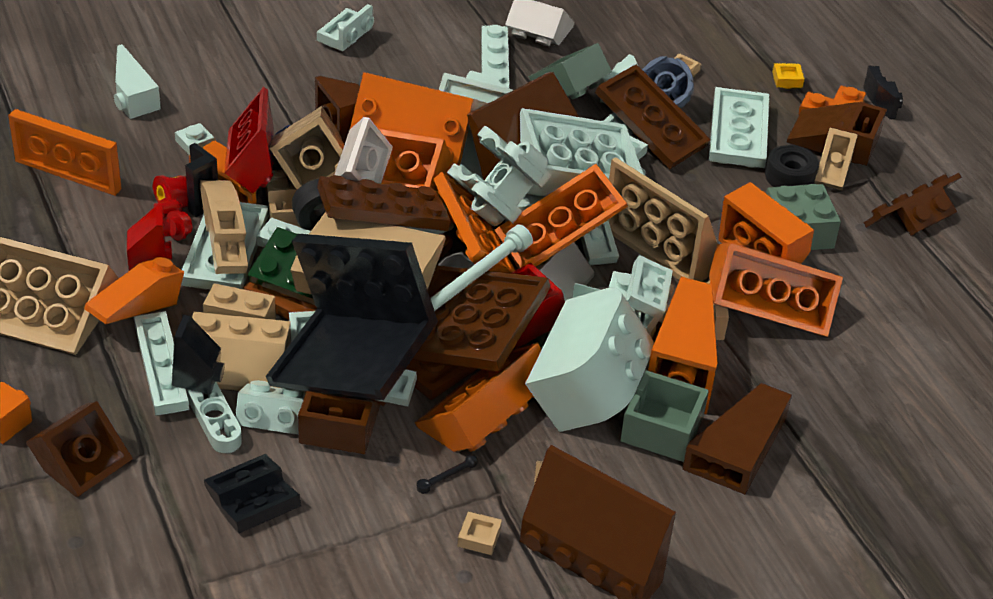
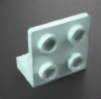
[626,255,674,338]

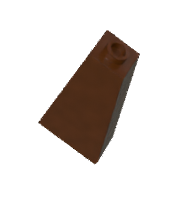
[682,383,792,495]

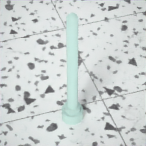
[430,224,533,311]

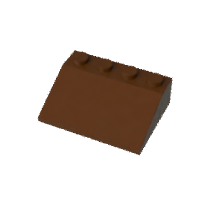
[467,72,579,180]
[520,445,676,599]

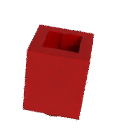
[127,205,173,271]

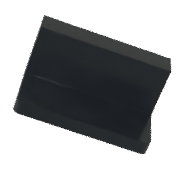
[185,143,218,217]

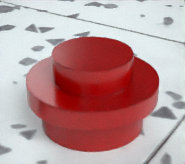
[166,210,193,241]

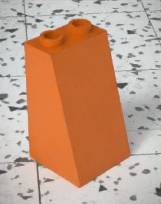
[648,276,718,414]

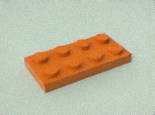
[8,109,122,196]
[433,172,515,273]

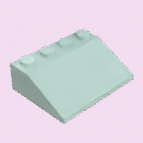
[520,108,644,196]

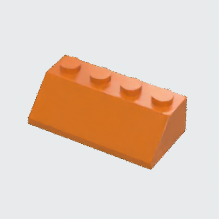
[494,164,628,268]
[709,243,843,337]
[415,343,542,452]

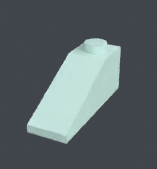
[114,45,161,119]

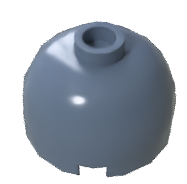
[643,56,694,109]

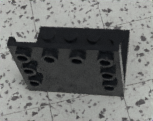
[266,234,438,401]

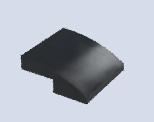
[204,454,302,534]

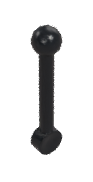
[417,455,478,494]

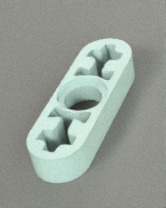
[187,382,242,453]

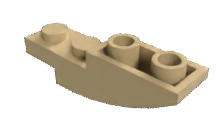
[200,180,248,274]

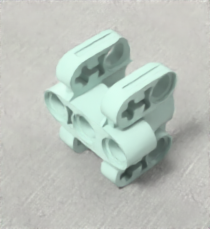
[447,125,551,226]

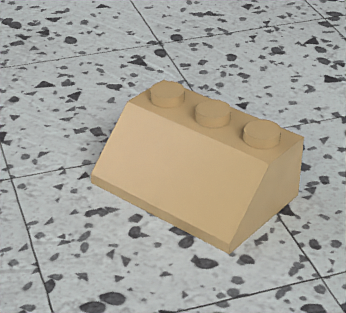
[192,312,291,391]

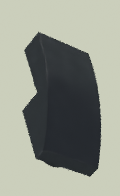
[863,66,903,119]

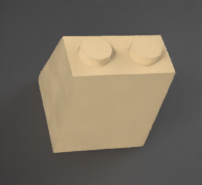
[269,106,344,190]

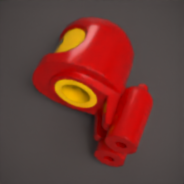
[152,175,188,218]

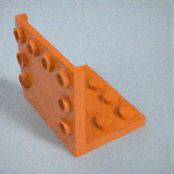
[350,72,488,192]

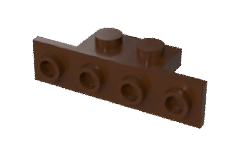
[864,173,962,236]

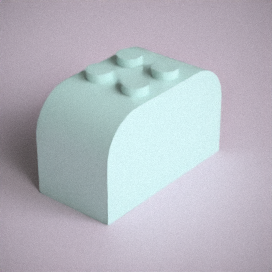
[525,288,654,432]

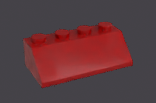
[224,87,274,194]

